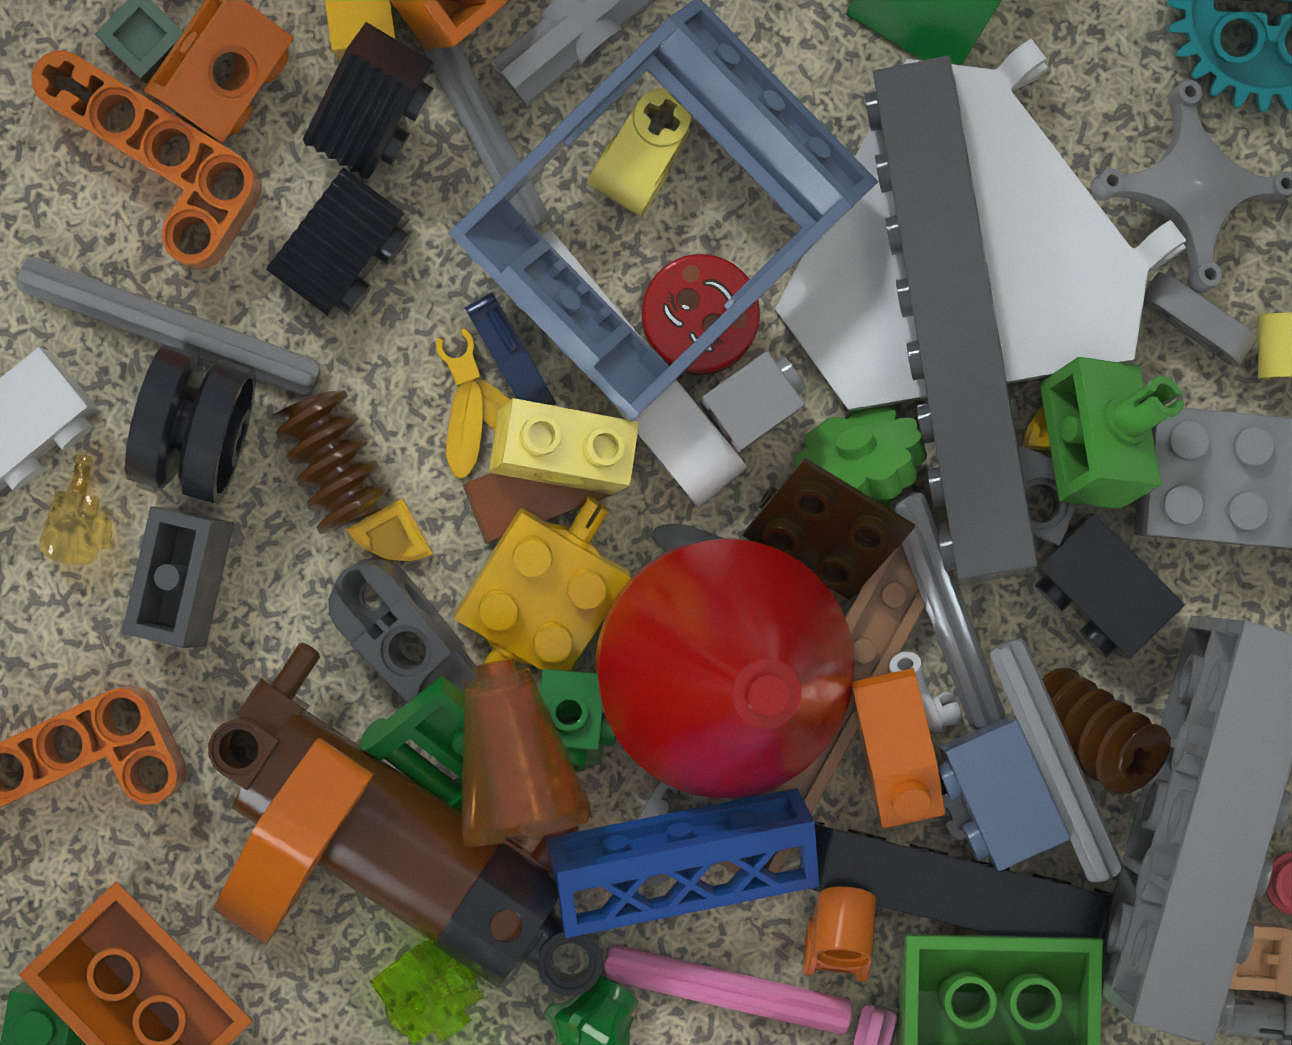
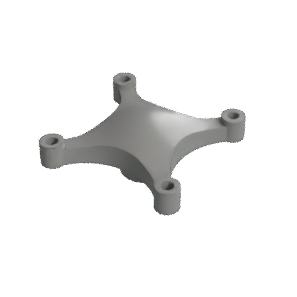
[1090,79,1292,294]

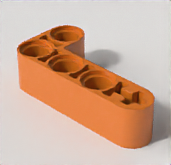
[31,50,261,270]
[0,685,187,808]
[213,737,375,945]

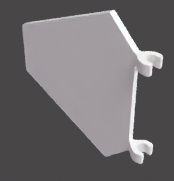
[775,39,1186,411]

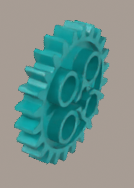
[1165,0,1292,112]

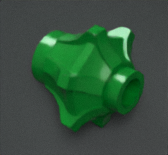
[542,976,639,1045]

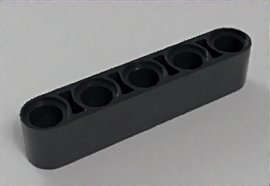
[799,821,1115,941]

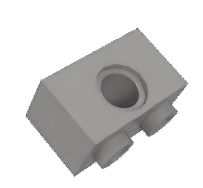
[700,351,806,454]

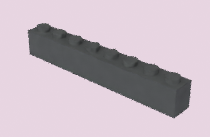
[865,55,1040,585]

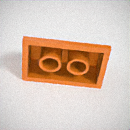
[19,881,253,1045]

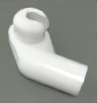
[889,652,962,733]

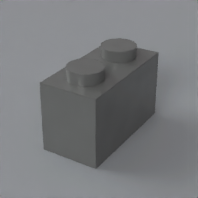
[122,506,234,648]

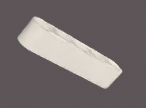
[541,228,748,509]

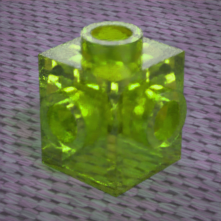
[369,939,484,1045]

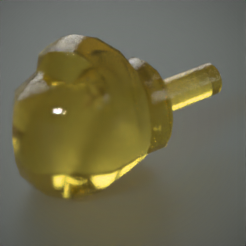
[39,454,113,565]

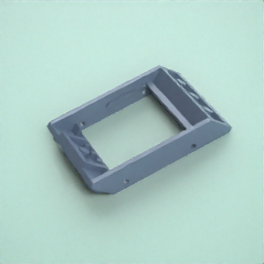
[449,0,878,421]

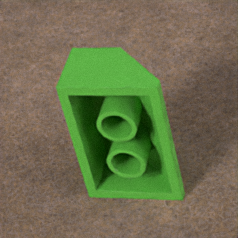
[897,934,1103,1045]

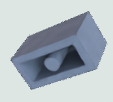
[938,716,1070,871]

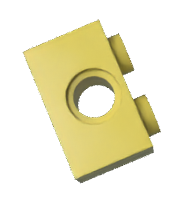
[488,398,639,495]

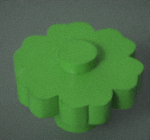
[793,407,927,508]

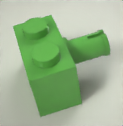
[1040,357,1184,509]

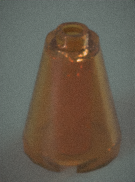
[461,658,592,847]

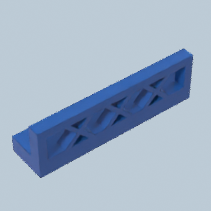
[546,788,820,938]

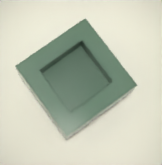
[95,0,183,83]

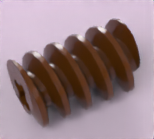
[271,390,388,534]
[1042,667,1171,794]

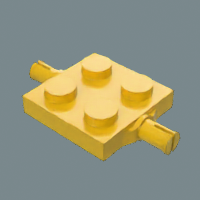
[454,496,631,691]

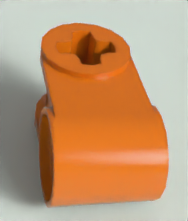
[802,886,876,982]

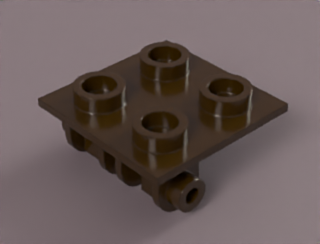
[742,457,915,600]

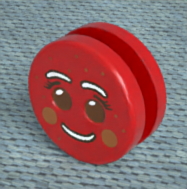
[642,254,760,375]

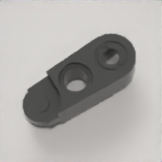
[328,557,486,706]

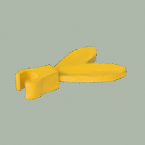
[436,328,510,479]

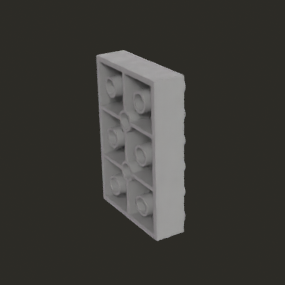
[1102,615,1292,1045]

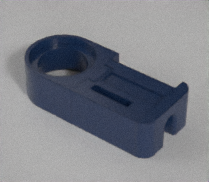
[464,292,557,406]

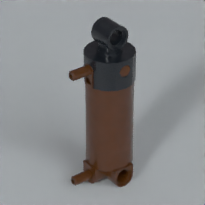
[208,642,603,996]

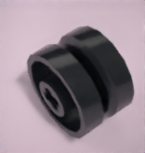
[124,344,256,504]

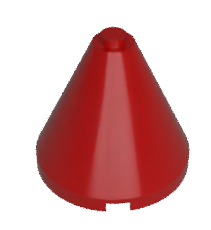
[595,538,855,798]

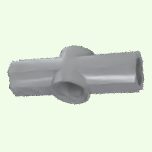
[491,0,656,107]

